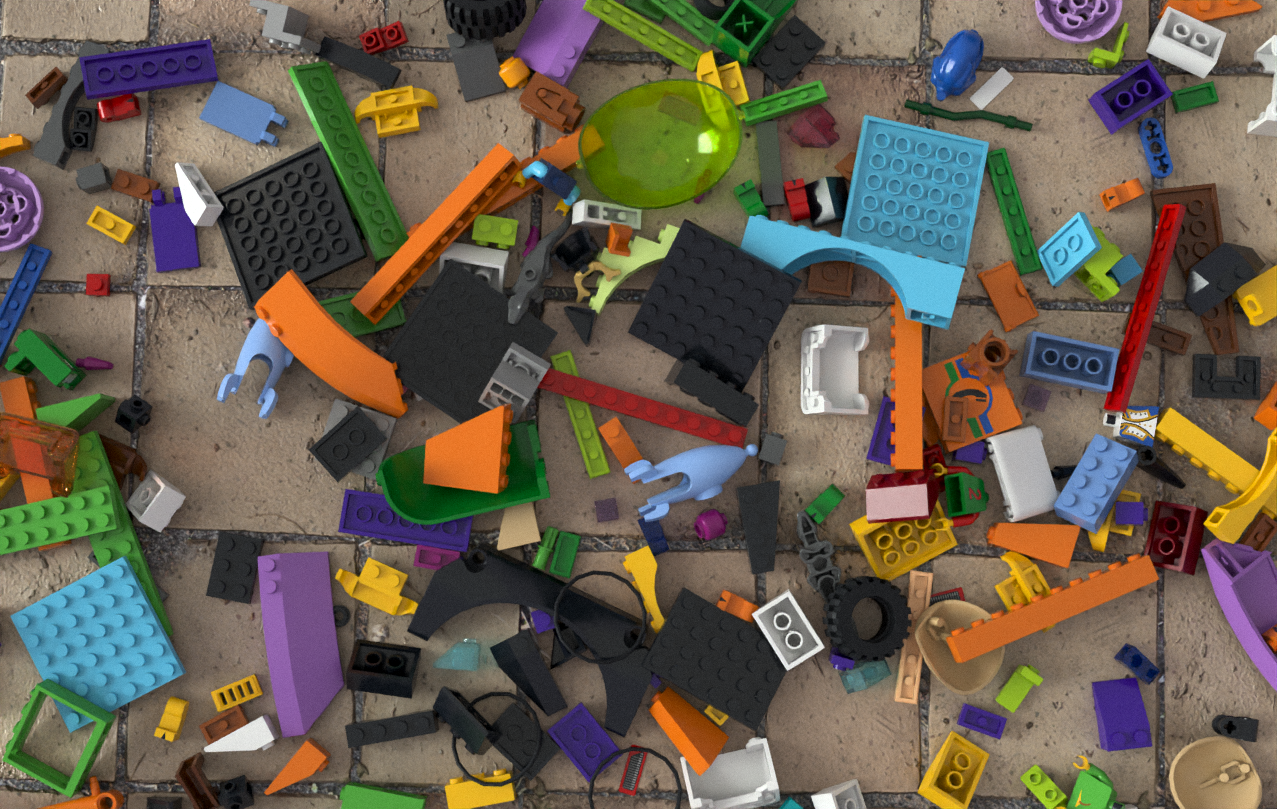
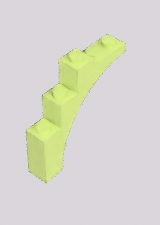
[589,224,680,317]

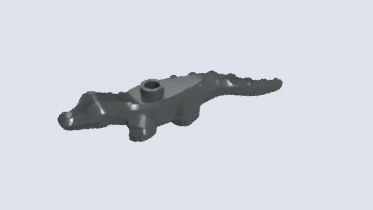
[508,209,573,325]
[797,510,859,637]

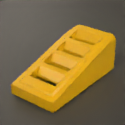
[211,674,263,712]

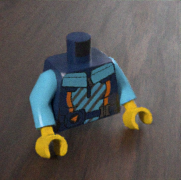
[512,158,581,216]

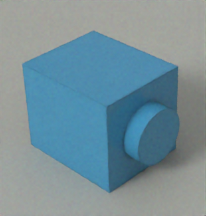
[1105,254,1143,287]

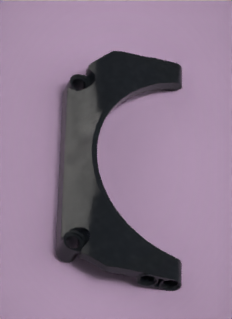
[407,544,653,737]

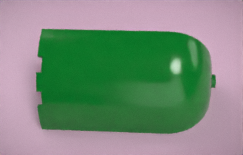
[375,419,550,525]

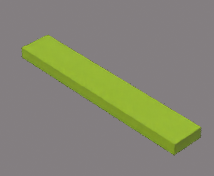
[582,0,703,72]
[550,350,611,479]

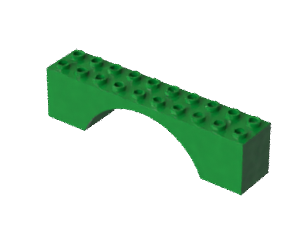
[712,0,798,68]

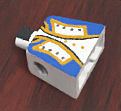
[1103,406,1159,448]

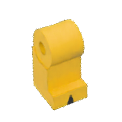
[154,696,189,742]

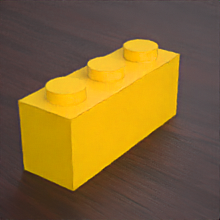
[445,768,517,809]

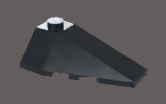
[490,628,568,716]

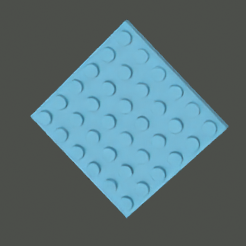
[841,115,989,268]
[10,556,186,733]

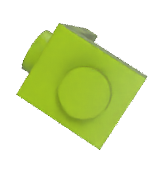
[1087,22,1130,69]
[995,664,1043,713]
[1020,765,1069,809]

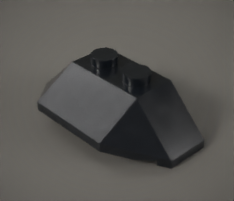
[1184,242,1266,317]

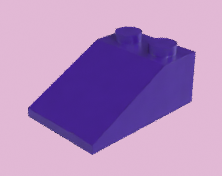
[1092,677,1152,752]

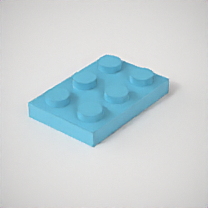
[1037,212,1102,287]

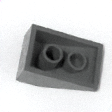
[446,32,506,102]

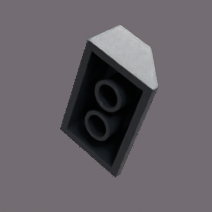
[346,639,421,699]
[433,686,501,755]

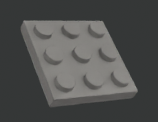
[314,399,398,480]

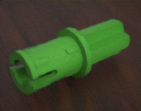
[532,526,559,570]

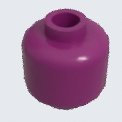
[694,509,728,541]

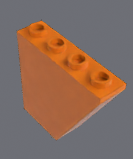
[423,403,513,494]

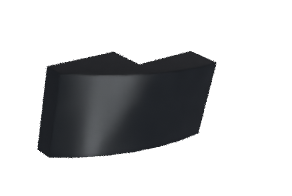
[70,107,98,152]

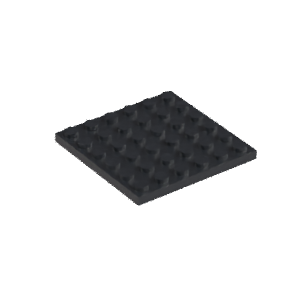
[214,141,368,310]
[628,219,802,393]
[382,259,558,424]

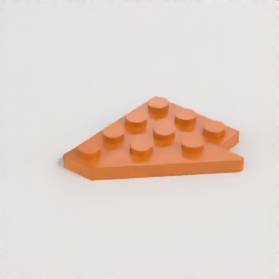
[1157,0,1262,23]

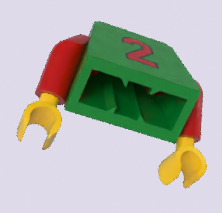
[930,463,989,532]

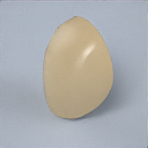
[915,600,1005,695]
[1169,736,1262,809]

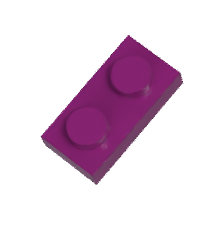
[413,544,461,570]

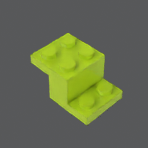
[1073,225,1123,302]

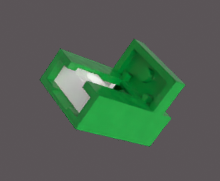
[4,328,87,391]

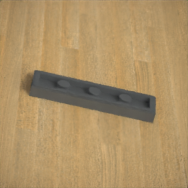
[755,120,785,207]

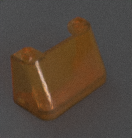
[0,412,80,498]

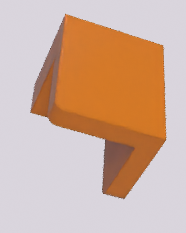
[605,222,633,257]

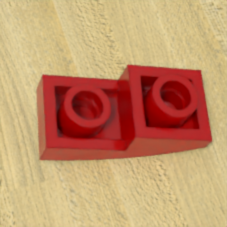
[359,21,409,55]
[922,444,947,493]

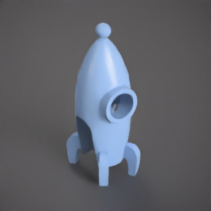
[217,318,294,419]
[624,444,758,522]

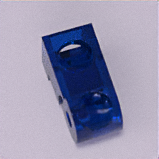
[637,518,670,557]
[1114,643,1160,685]

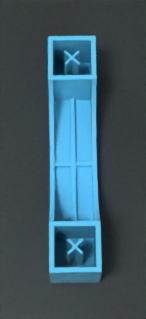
[740,215,965,330]

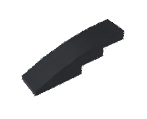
[315,36,402,89]

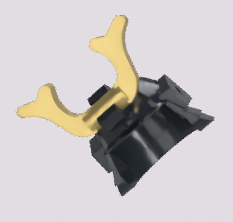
[550,227,621,303]

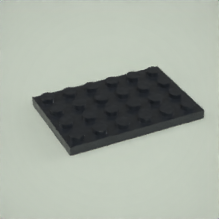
[641,587,787,731]

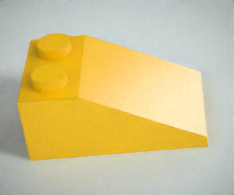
[917,731,990,809]

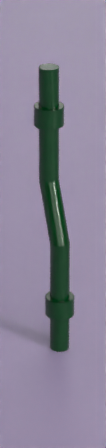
[904,99,1033,132]

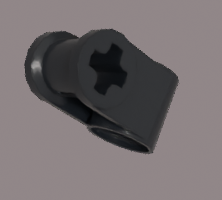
[1212,715,1259,742]

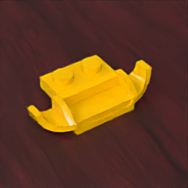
[696,49,751,133]
[354,85,439,138]
[1088,490,1141,552]
[994,551,1056,633]
[335,557,419,615]

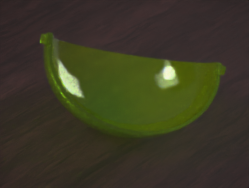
[576,79,746,210]

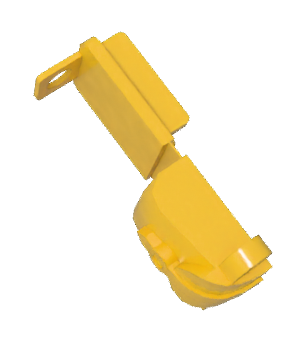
[1232,265,1277,327]

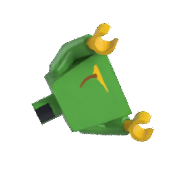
[1055,755,1125,809]

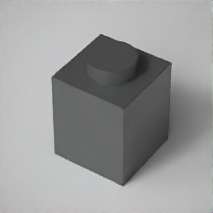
[76,162,112,194]
[757,432,787,466]

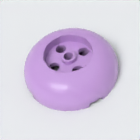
[1035,0,1122,44]
[0,167,44,252]

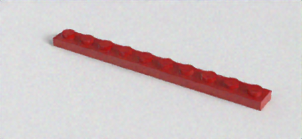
[1103,204,1186,413]
[537,368,748,448]

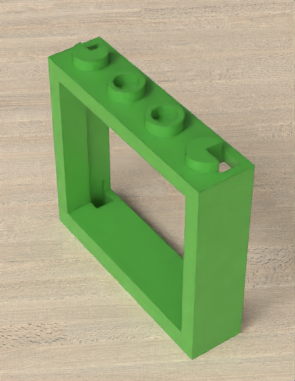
[2,679,116,798]

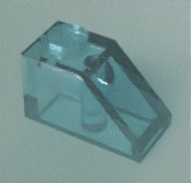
[433,638,481,671]
[839,659,891,694]

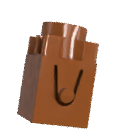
[519,71,586,134]
[960,329,1018,387]

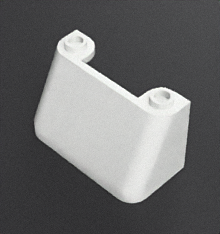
[1247,35,1277,137]
[801,324,869,415]
[982,425,1061,523]
[680,737,780,809]

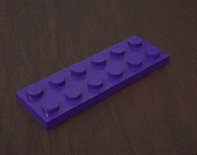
[79,39,218,100]
[338,489,474,552]

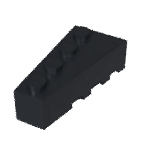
[664,358,759,427]
[736,480,780,575]

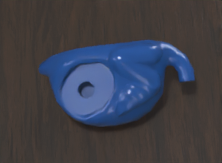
[930,29,984,102]

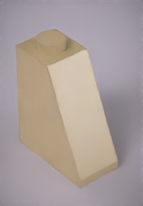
[497,502,542,551]

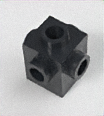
[115,395,153,434]
[217,775,254,809]

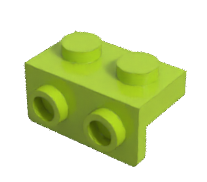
[472,214,518,249]

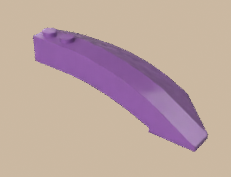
[513,0,618,88]
[1201,538,1277,692]
[258,551,345,738]

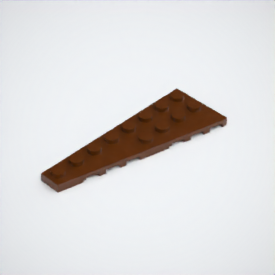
[1150,183,1239,355]

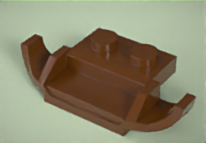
[66,433,147,490]

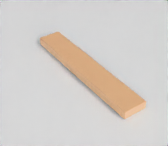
[894,570,933,704]

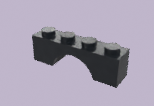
[345,708,439,748]

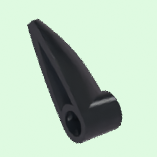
[1134,446,1186,489]

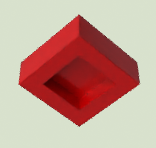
[86,274,111,297]

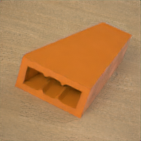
[987,523,1081,568]
[648,686,729,776]

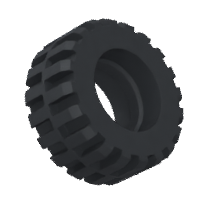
[443,0,527,41]
[822,576,912,662]

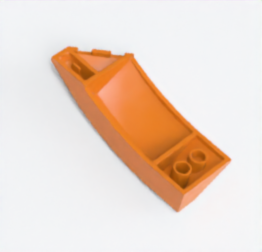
[254,269,408,419]

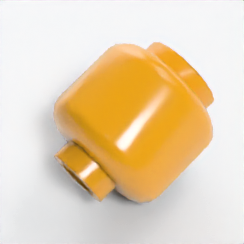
[499,56,530,89]

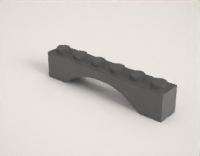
[33,40,112,170]

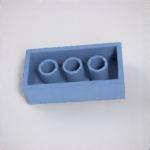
[1019,331,1119,394]
[1054,434,1139,534]

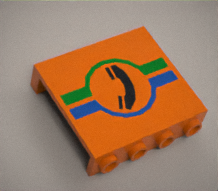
[922,348,1023,454]

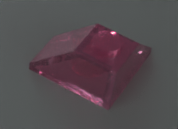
[786,104,840,148]

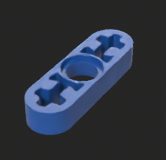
[1138,117,1173,179]

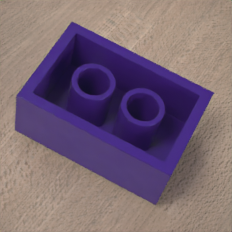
[1088,59,1173,135]

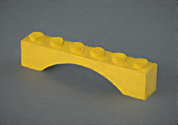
[1203,427,1277,544]
[623,546,665,634]

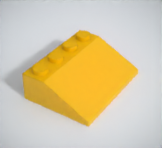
[849,499,958,581]

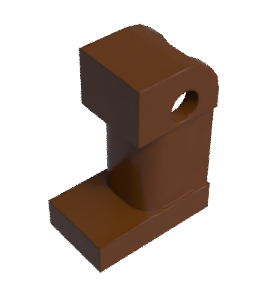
[175,752,220,809]

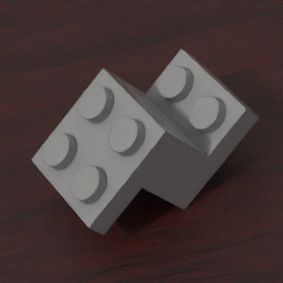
[249,0,321,55]
[478,342,551,424]

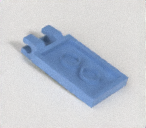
[199,81,289,147]

